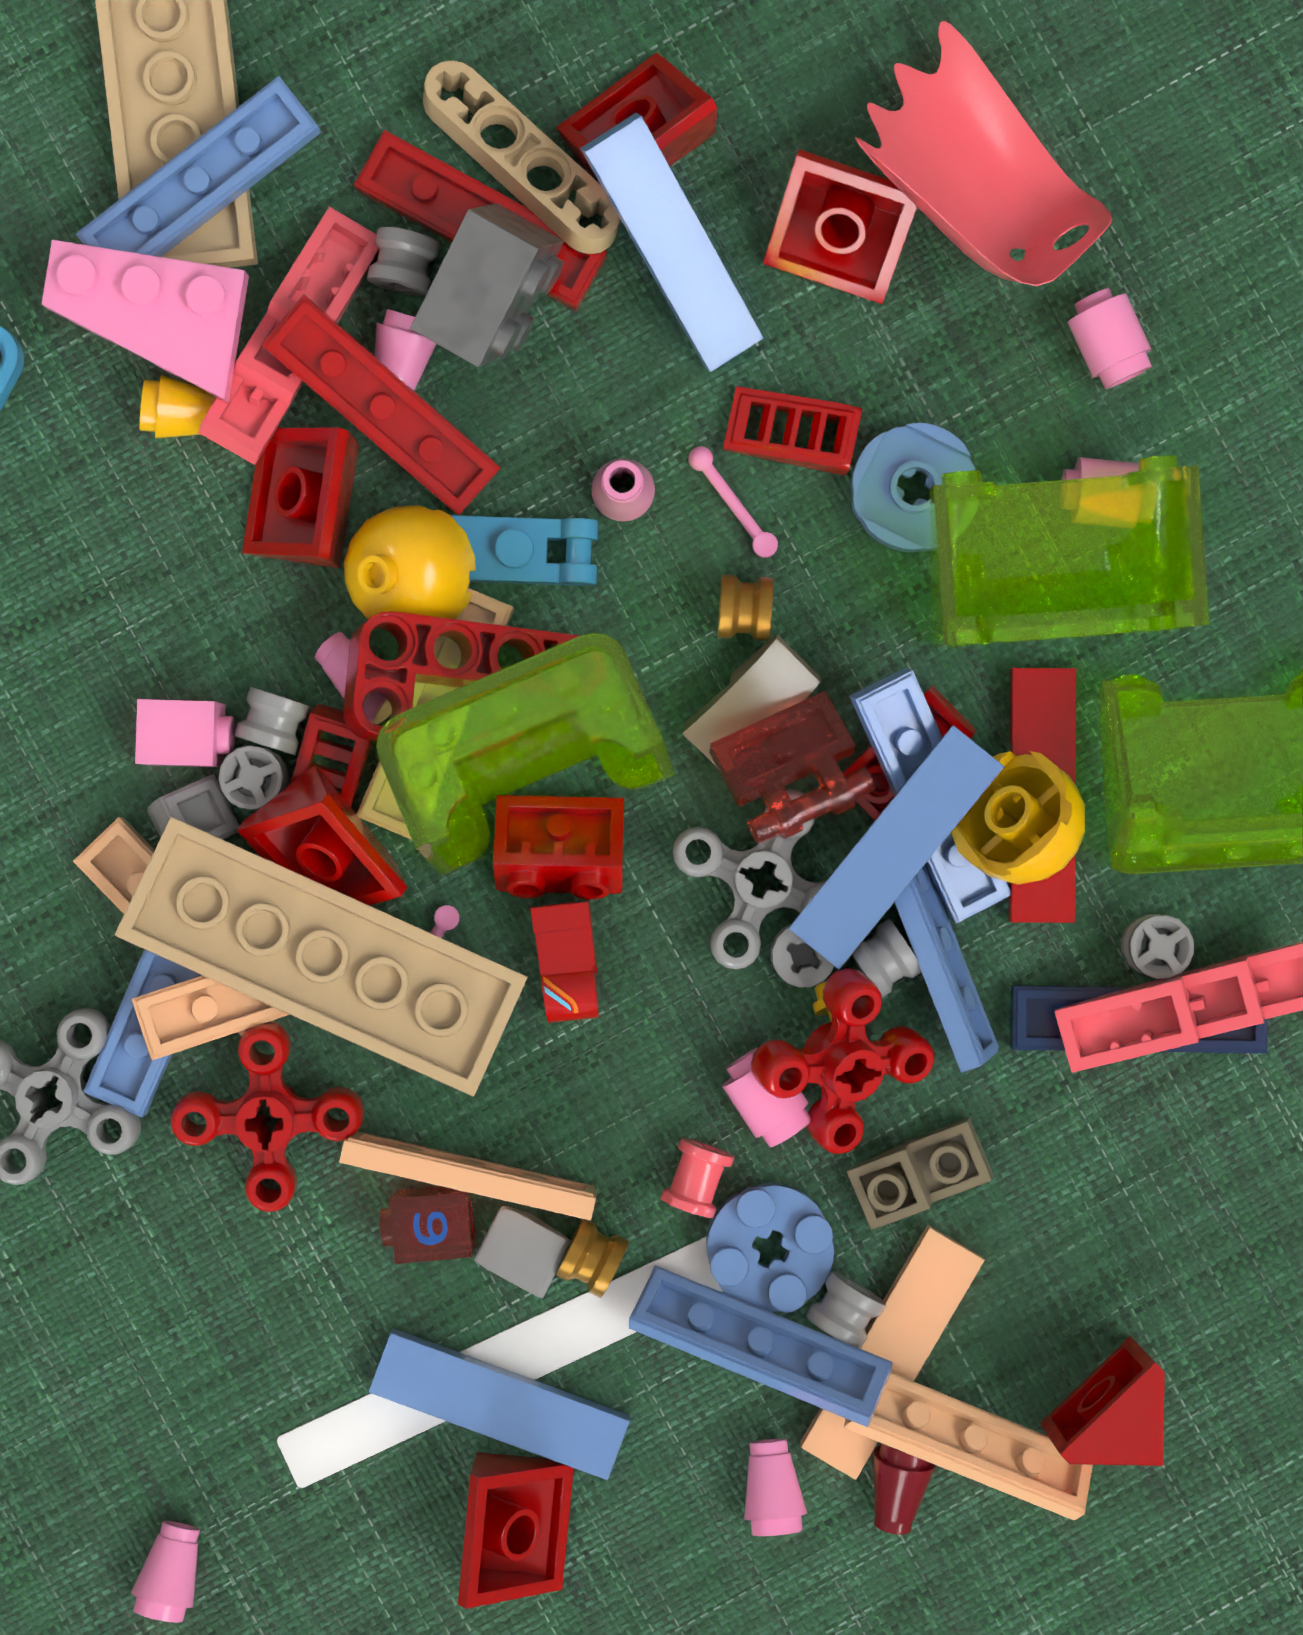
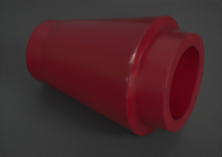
[873,1443,936,1535]

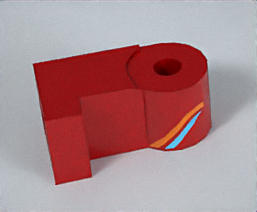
[530,900,599,1023]

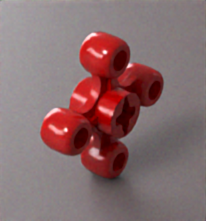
[751,968,934,1154]
[170,1021,364,1212]

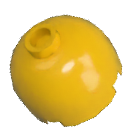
[344,505,476,619]
[951,751,1085,884]

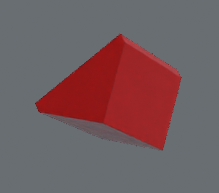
[556,52,717,185]
[763,149,917,304]
[242,427,359,569]
[237,765,407,905]
[1040,1336,1165,1466]
[458,1452,574,1609]

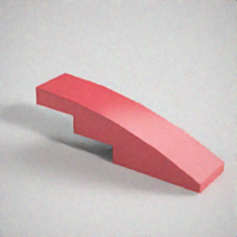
[198,207,380,465]
[1054,941,1303,1073]

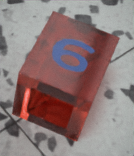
[380,1186,477,1264]

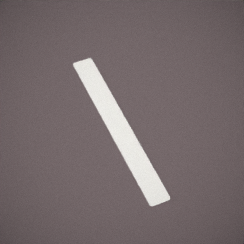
[277,1237,723,1488]

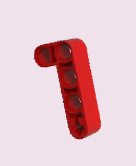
[343,611,609,741]

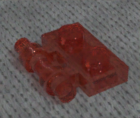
[709,691,875,844]

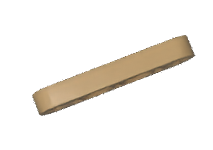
[423,60,620,254]

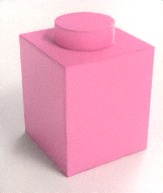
[135,699,235,767]

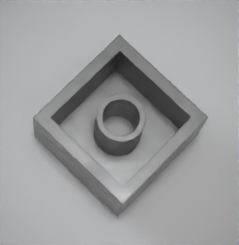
[410,203,564,367]

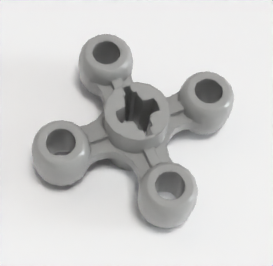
[672,789,826,970]
[0,1008,141,1185]

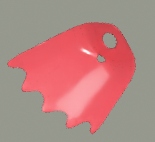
[855,21,1112,286]

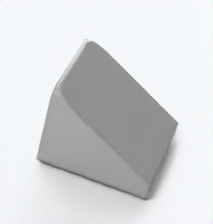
[147,774,240,840]
[475,1206,572,1298]

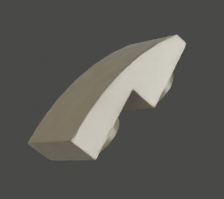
[682,634,821,776]
[847,1117,994,1230]

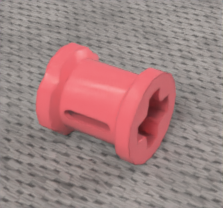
[660,1137,734,1218]

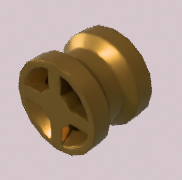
[717,574,773,641]
[555,1219,629,1298]

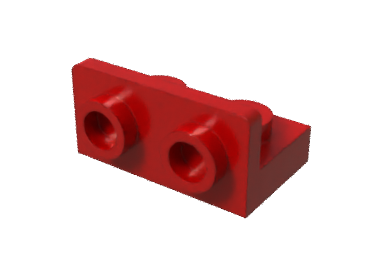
[493,795,624,900]

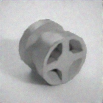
[367,227,440,296]
[234,687,311,755]
[218,745,290,810]
[1121,914,1194,979]
[851,918,922,998]
[770,924,834,987]
[806,1271,886,1349]

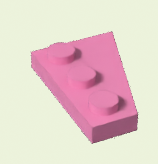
[42,240,249,403]

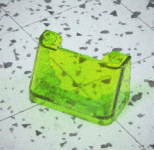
[930,455,1209,648]
[376,633,675,876]
[1098,669,1303,874]

